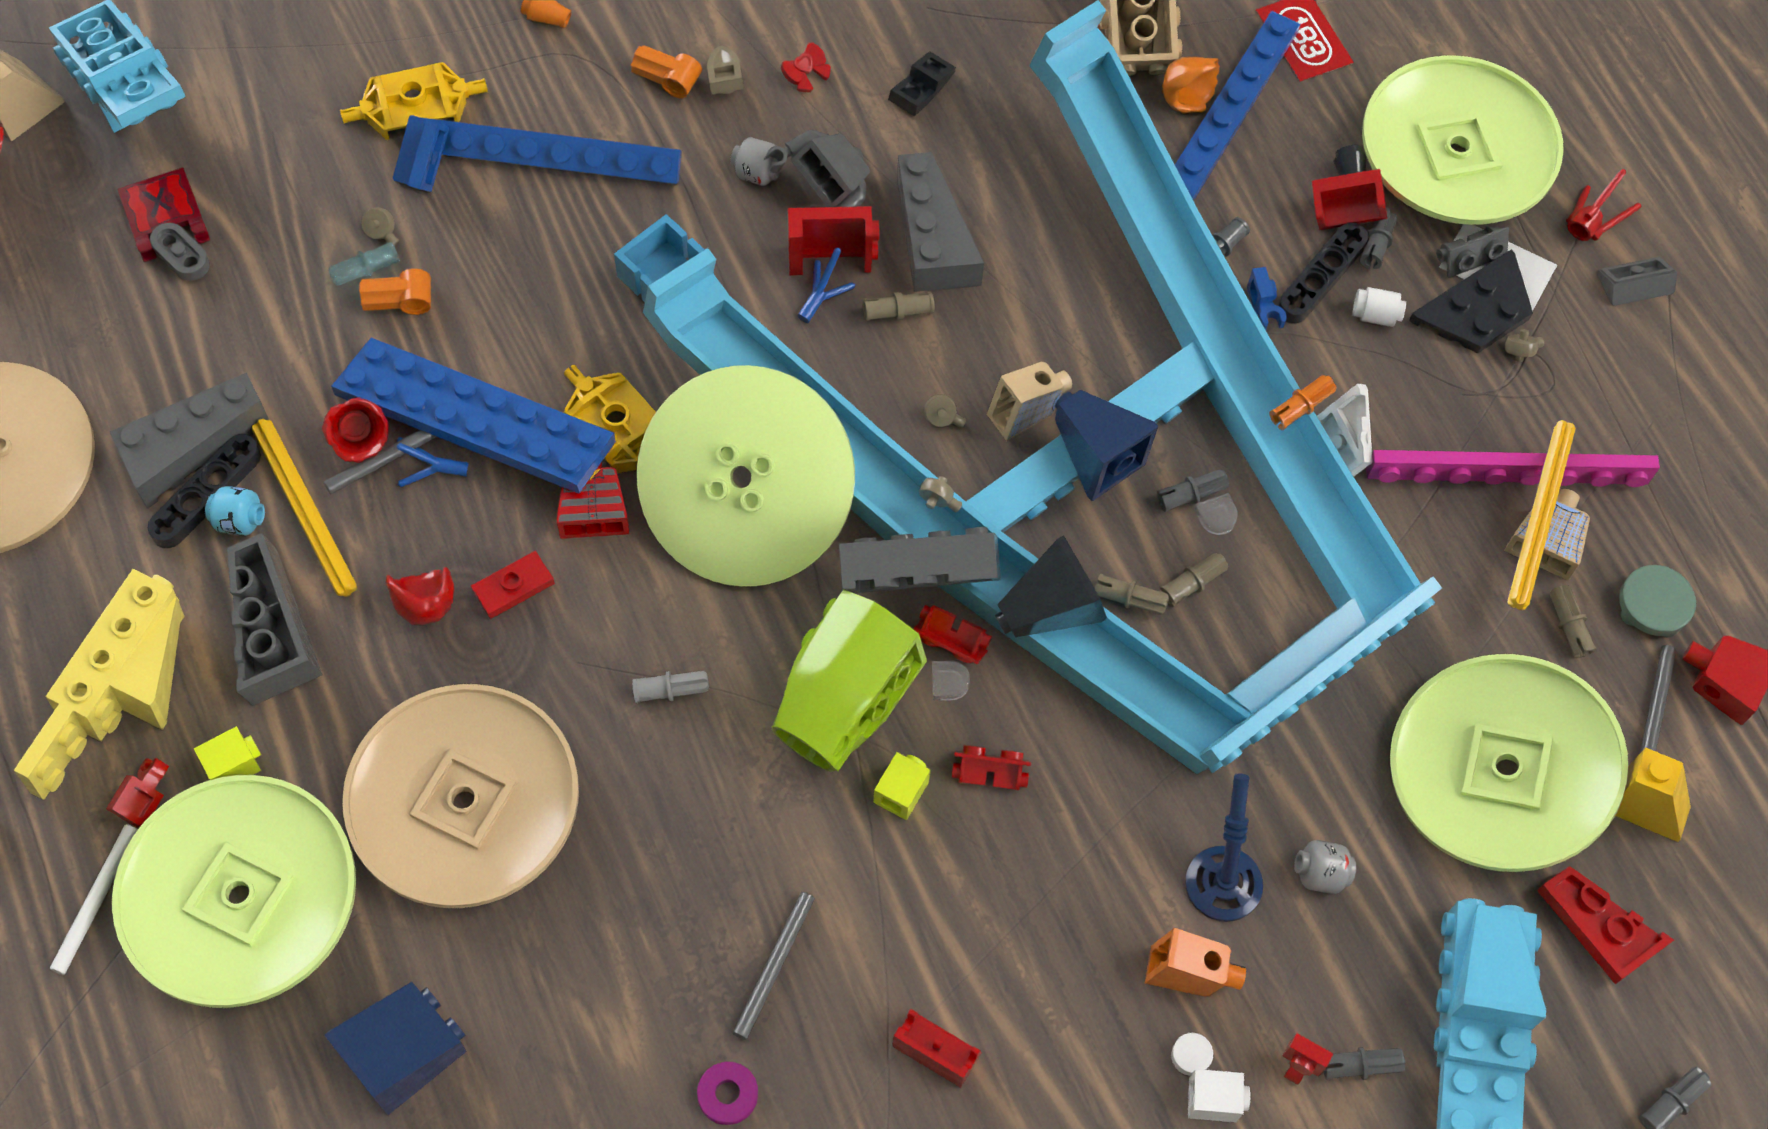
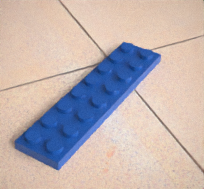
[331,338,616,494]

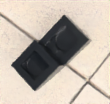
[888,51,956,116]

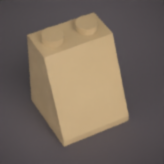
[0,50,65,142]

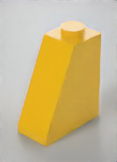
[1615,748,1691,842]

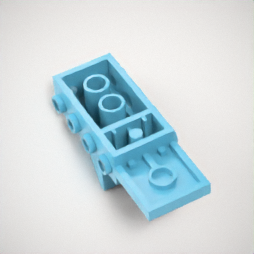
[49,0,186,133]
[1434,898,1546,1129]

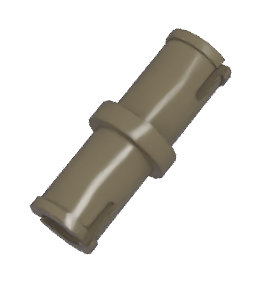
[862,291,935,321]

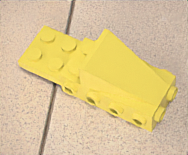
[14,569,185,800]

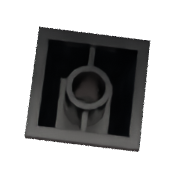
[995,535,1107,638]

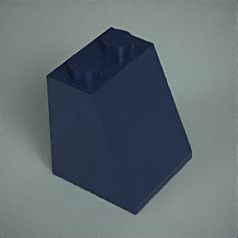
[324,982,467,1115]

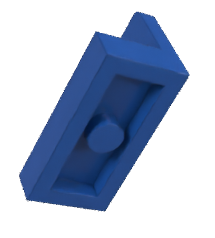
[393,115,450,192]

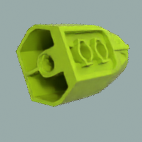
[772,590,927,772]

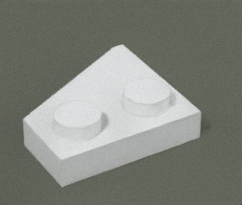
[1317,384,1373,477]

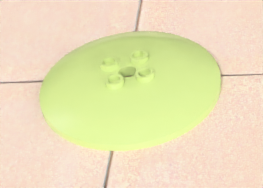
[1362,56,1564,225]
[637,365,855,586]
[1390,654,1628,872]
[112,775,356,1008]

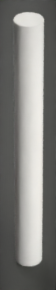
[49,825,137,975]

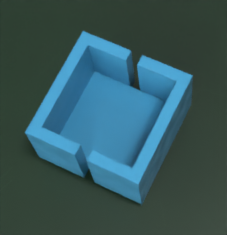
[614,214,714,302]

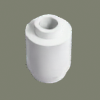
[1352,287,1406,327]

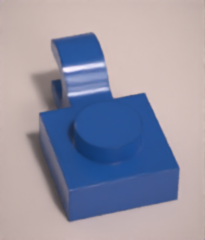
[1247,267,1286,330]

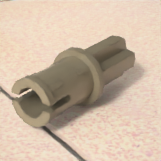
[1160,553,1228,607]
[1095,573,1169,614]
[1550,585,1597,658]

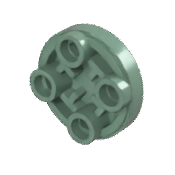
[1619,565,1696,638]

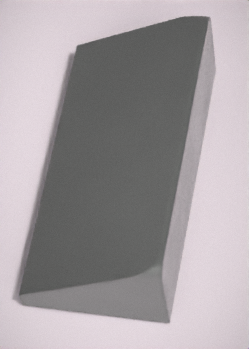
[1597,257,1677,306]

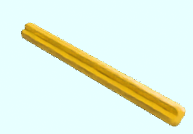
[252,418,357,597]
[1507,420,1576,610]

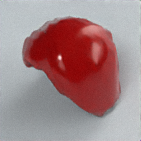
[322,397,389,463]
[385,567,454,625]

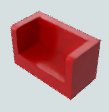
[1312,169,1388,230]

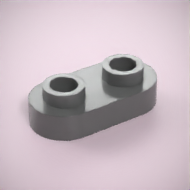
[150,223,210,281]

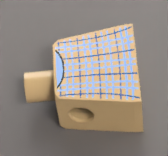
[987,362,1072,441]
[1504,489,1590,580]

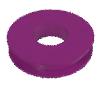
[697,1062,758,1125]

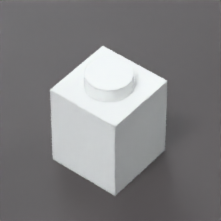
[1188,1069,1250,1122]

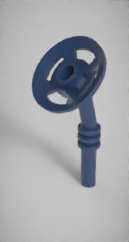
[1185,773,1263,922]

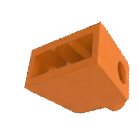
[1145,928,1246,996]

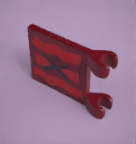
[117,167,210,262]

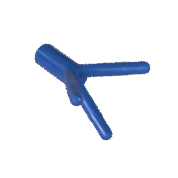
[797,248,855,323]
[396,437,469,487]

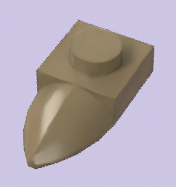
[707,45,744,94]

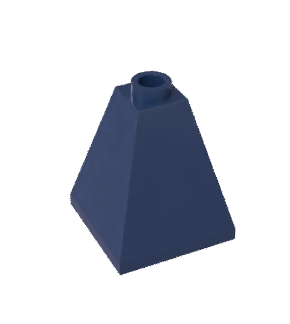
[1054,390,1158,501]

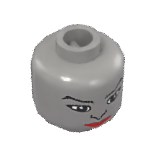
[731,137,781,186]
[1294,840,1356,894]

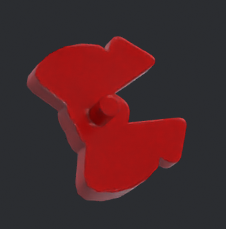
[780,42,831,92]

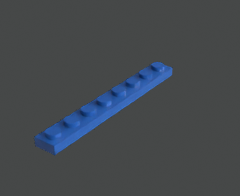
[1175,11,1301,201]
[421,117,682,184]

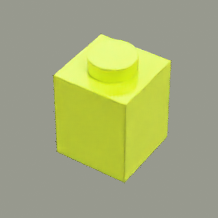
[194,726,261,780]
[873,752,930,821]

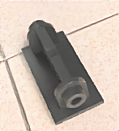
[1436,226,1509,278]

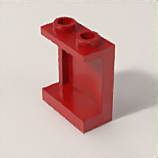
[788,206,879,276]

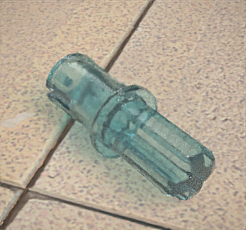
[328,242,399,286]

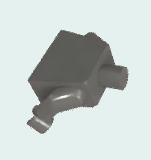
[764,129,870,207]

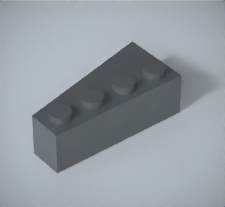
[897,152,984,292]
[110,372,269,509]
[839,527,1001,594]
[227,533,323,706]

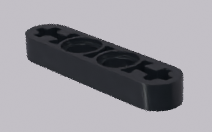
[1278,222,1368,324]
[147,434,261,548]

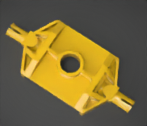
[340,62,488,140]
[564,365,656,473]

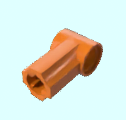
[631,45,702,99]
[360,269,431,315]

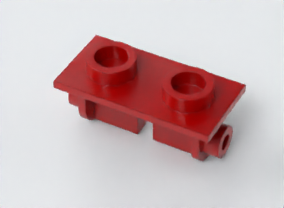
[913,605,992,664]
[951,745,1031,791]

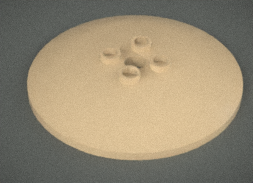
[0,362,95,553]
[343,684,579,908]

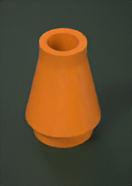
[520,0,572,28]

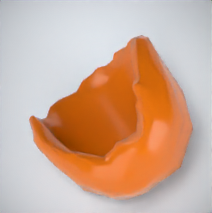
[1162,56,1220,114]

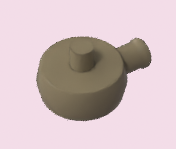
[361,207,399,247]
[1505,329,1544,362]
[924,394,966,429]
[919,476,962,512]

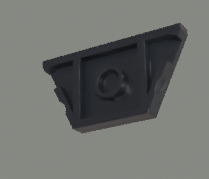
[1409,249,1533,353]

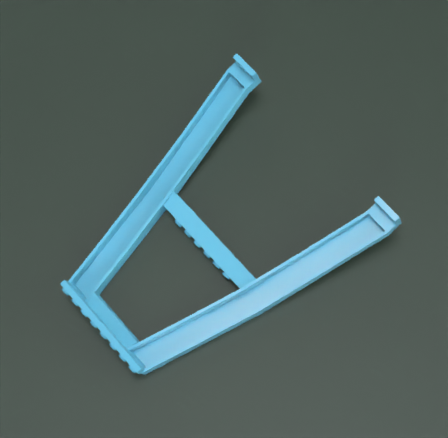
[643,0,1442,774]

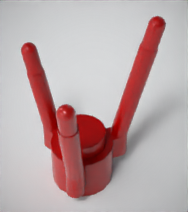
[1566,169,1642,241]

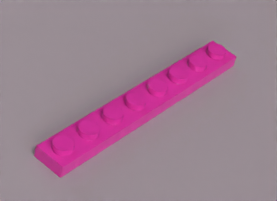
[1366,450,1660,487]

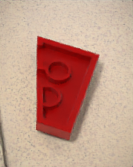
[1537,866,1674,985]

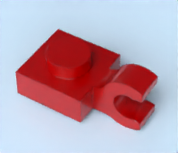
[106,758,169,829]
[1282,1033,1333,1085]

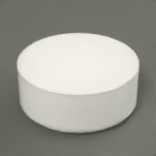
[1171,1033,1213,1076]

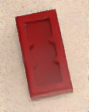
[471,550,555,619]

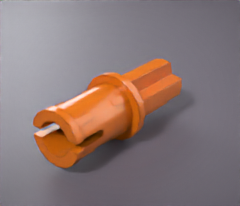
[1269,375,1337,430]

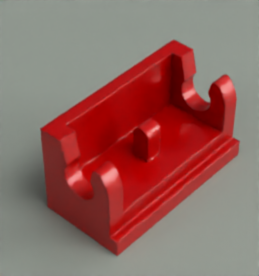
[892,1008,982,1088]

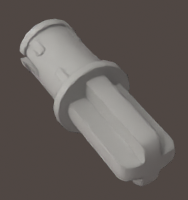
[632,671,709,703]

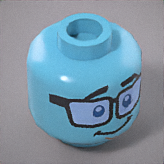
[205,486,265,536]

